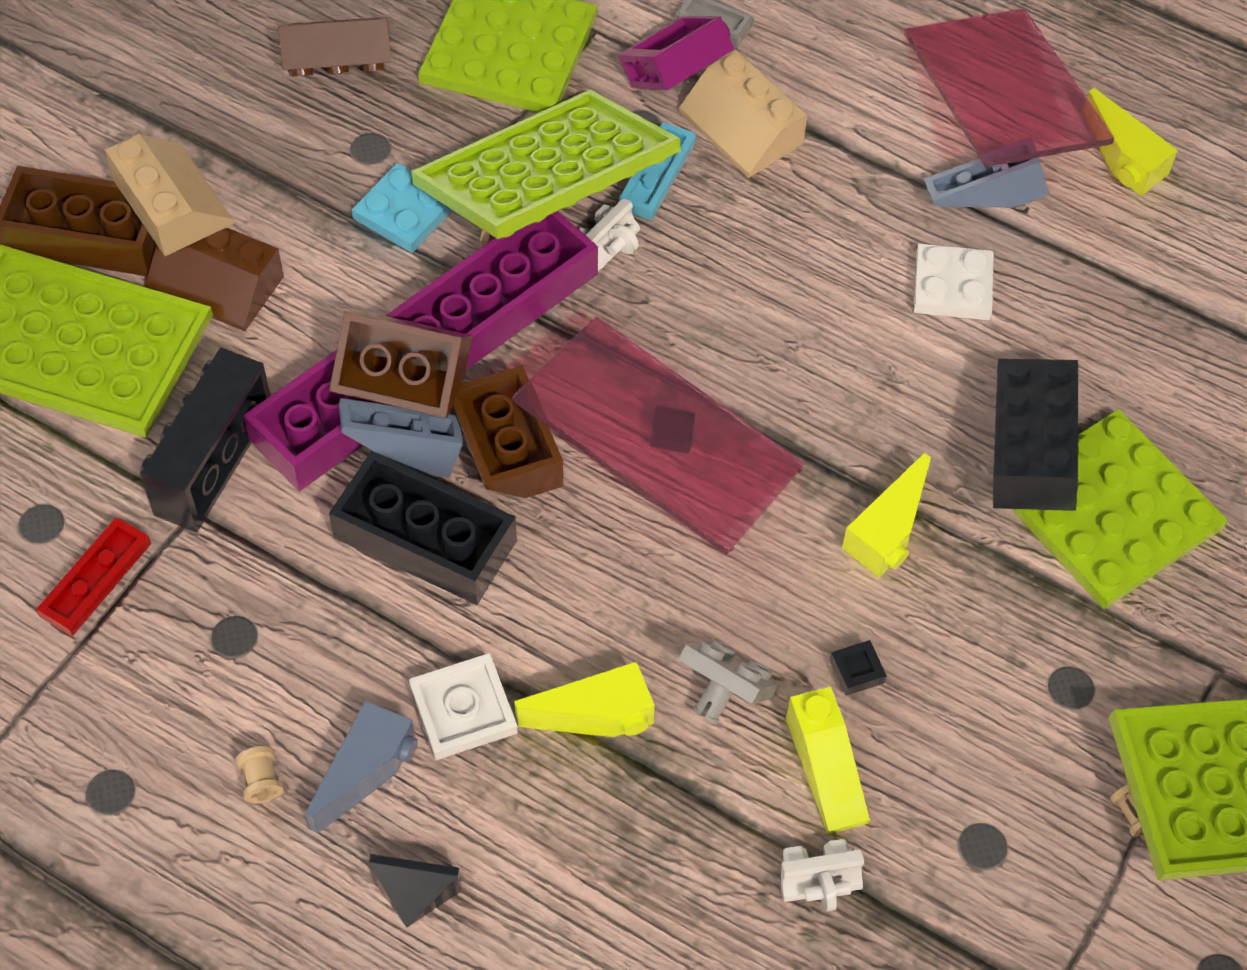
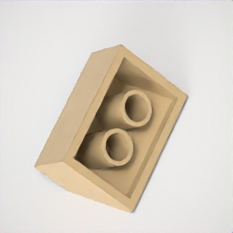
[679,50,807,178]
[105,134,234,256]

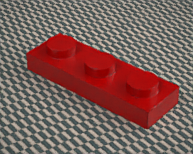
[36,517,151,637]

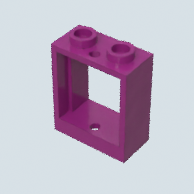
[618,15,734,90]

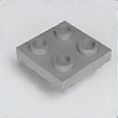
[678,639,780,723]

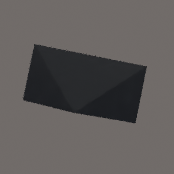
[368,854,461,928]

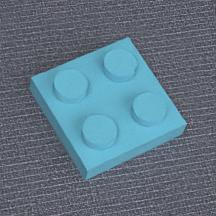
[352,162,452,253]

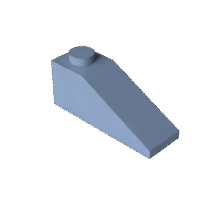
[924,140,1049,208]
[339,398,463,478]
[305,701,418,833]

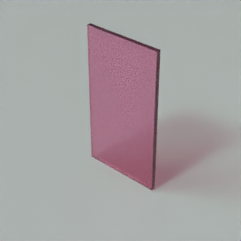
[905,8,1114,167]
[512,316,805,555]

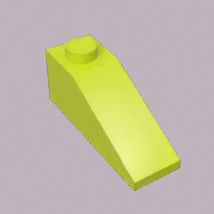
[1082,88,1178,196]
[842,453,931,578]
[514,662,655,737]
[786,686,870,835]

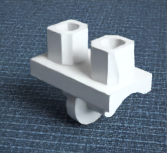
[579,199,640,271]
[781,839,864,912]

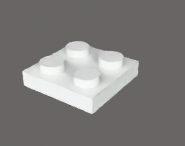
[914,243,994,320]
[408,653,518,760]

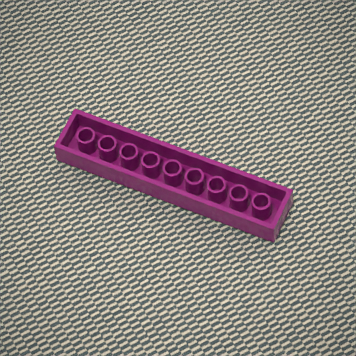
[243,211,598,492]

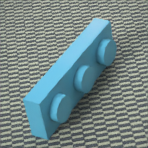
[618,122,696,221]

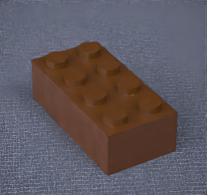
[0,166,156,276]

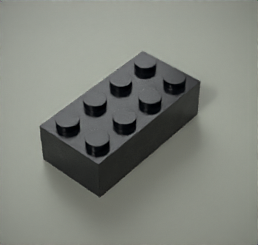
[140,347,271,533]
[993,359,1078,511]
[329,451,517,605]

